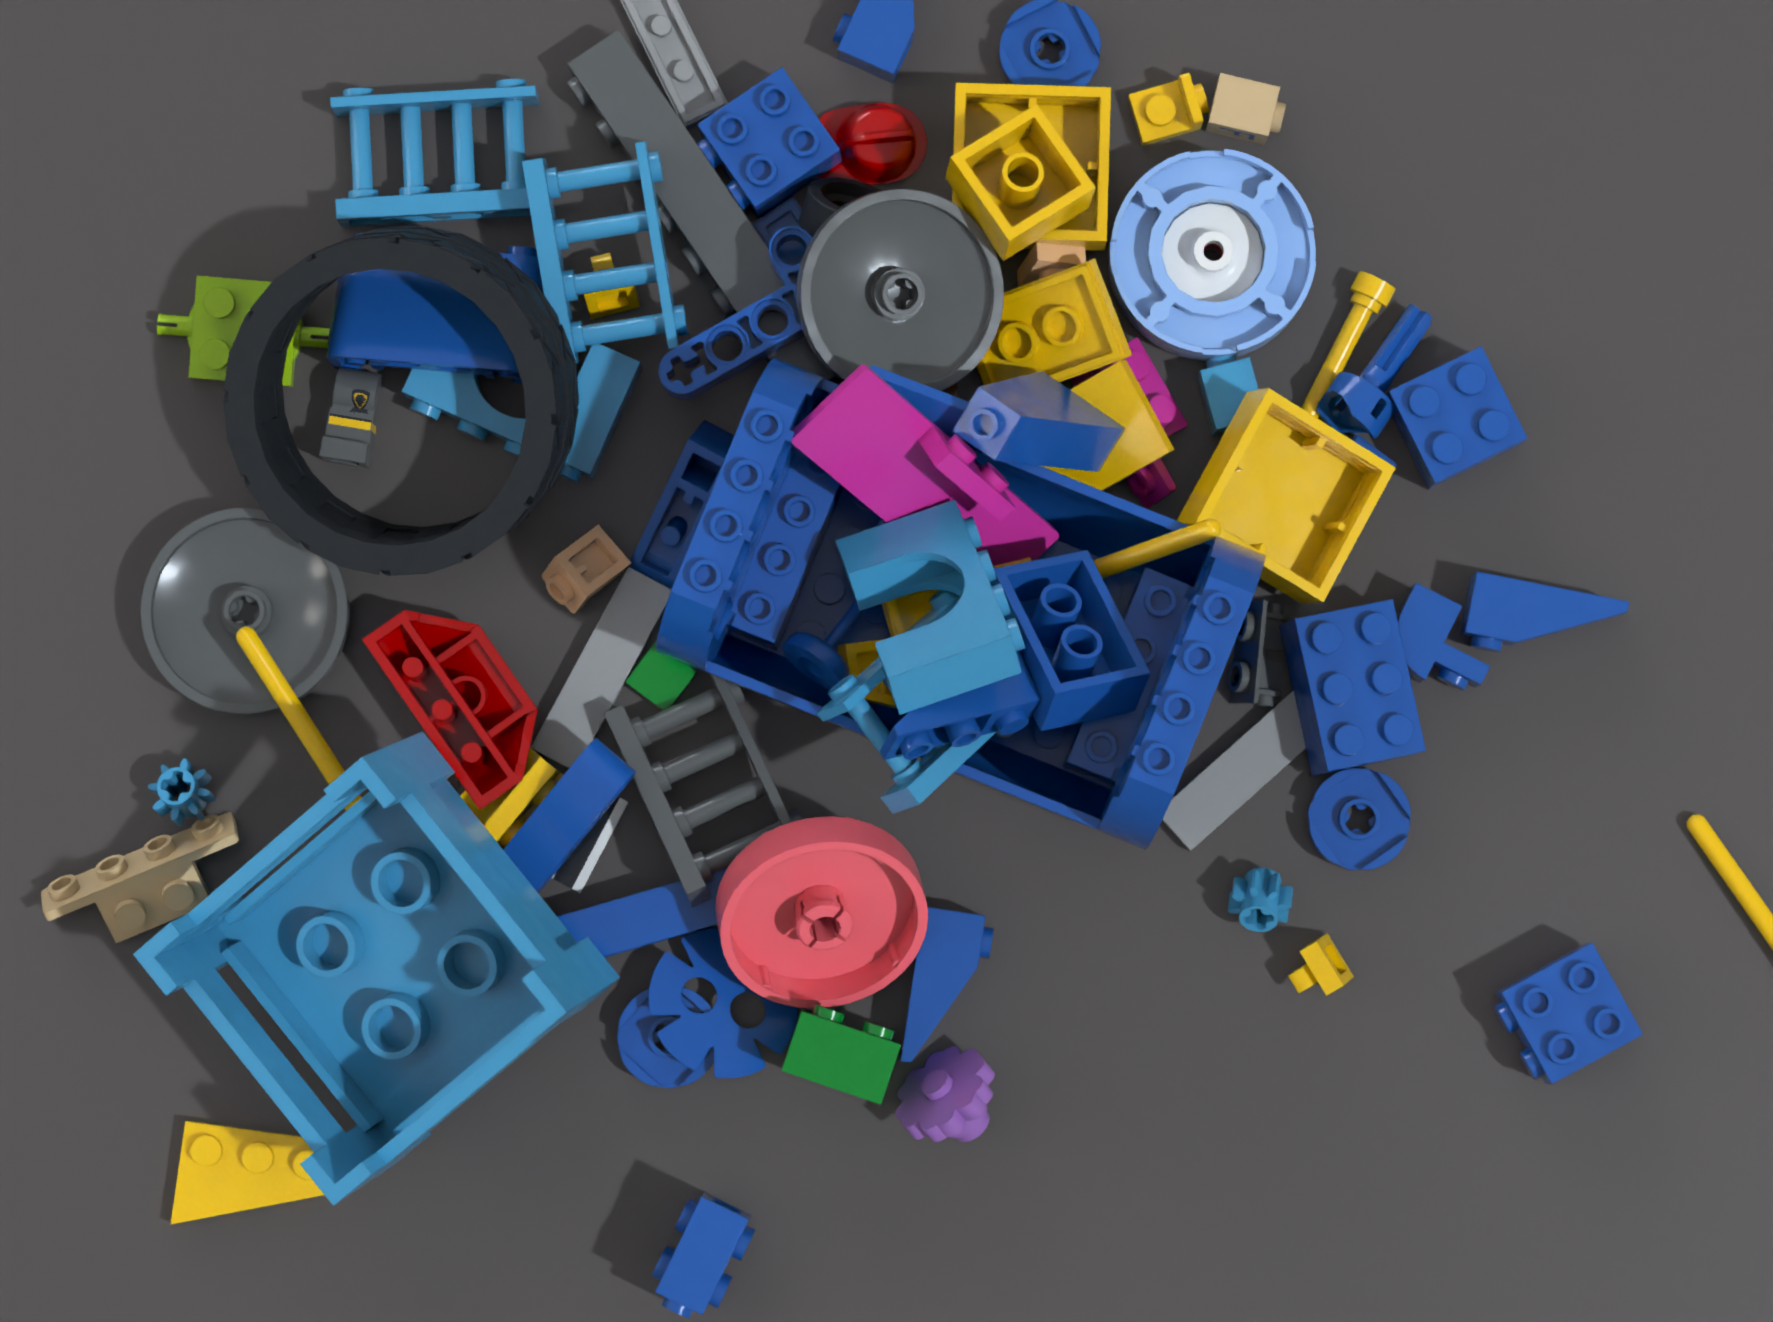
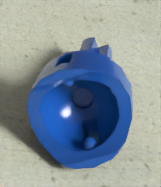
[1316,304,1432,439]

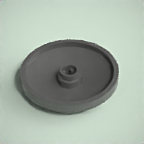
[796,189,1004,391]
[140,508,350,715]

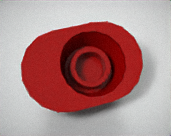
[818,102,927,185]

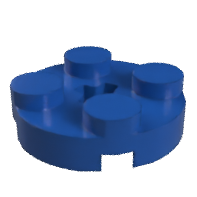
[999,0,1101,87]
[1306,768,1411,871]
[617,987,714,1088]

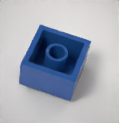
[1386,346,1528,490]

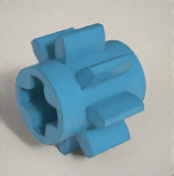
[148,758,217,827]
[1228,868,1293,932]

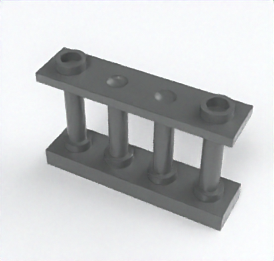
[604,674,802,907]

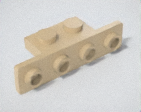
[41,812,239,943]

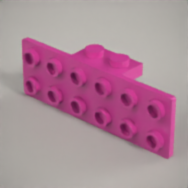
[792,364,1059,566]

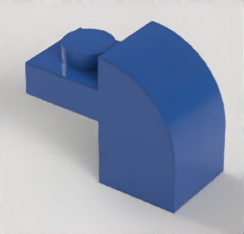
[1397,583,1490,691]

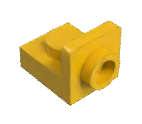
[1128,72,1209,146]

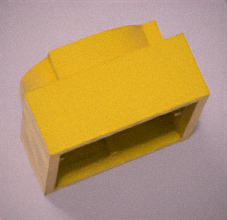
[952,83,1111,251]
[1177,388,1396,604]

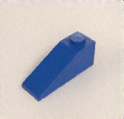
[629,420,734,589]
[1459,571,1629,652]
[900,907,994,1063]

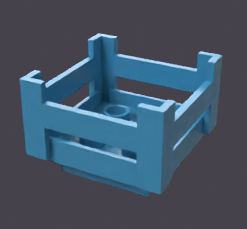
[133,731,620,1206]

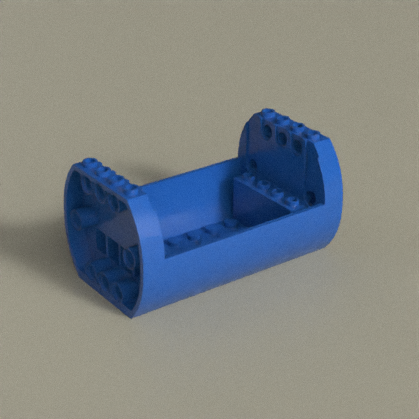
[656,358,1266,850]

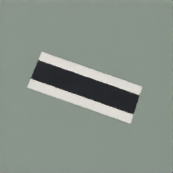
[552,797,628,893]

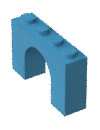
[401,344,643,483]
[835,500,1025,715]

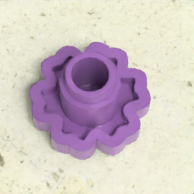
[895,1046,995,1142]

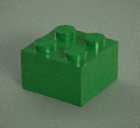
[781,1004,901,1105]

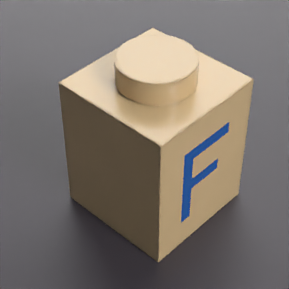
[1205,73,1286,145]

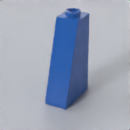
[952,371,1125,472]

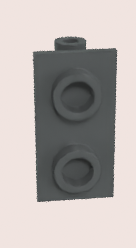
[1228,600,1288,707]

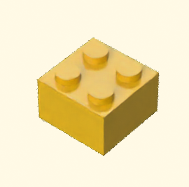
[945,104,1096,261]

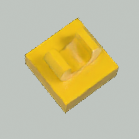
[584,252,640,320]
[1288,933,1354,996]

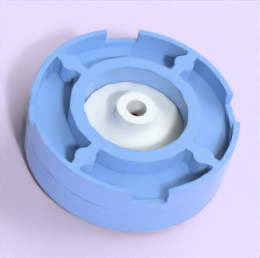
[1108,149,1316,361]

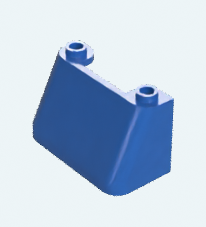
[327,233,544,384]

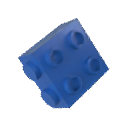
[697,67,842,218]
[1494,943,1643,1084]
[652,1192,755,1318]

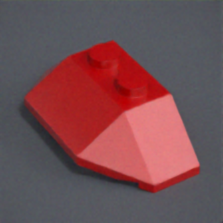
[362,610,538,810]

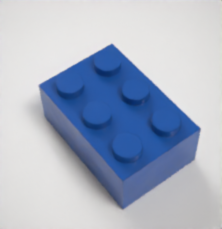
[990,550,1151,731]
[1279,599,1426,776]

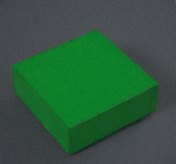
[625,641,698,711]

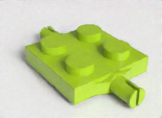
[157,275,330,387]

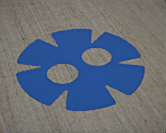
[648,928,798,1079]

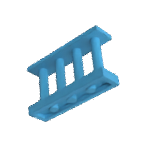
[330,79,539,227]
[522,141,688,364]
[817,590,996,814]

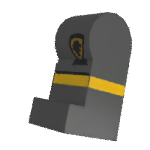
[319,367,382,469]

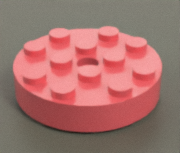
[715,816,928,1008]

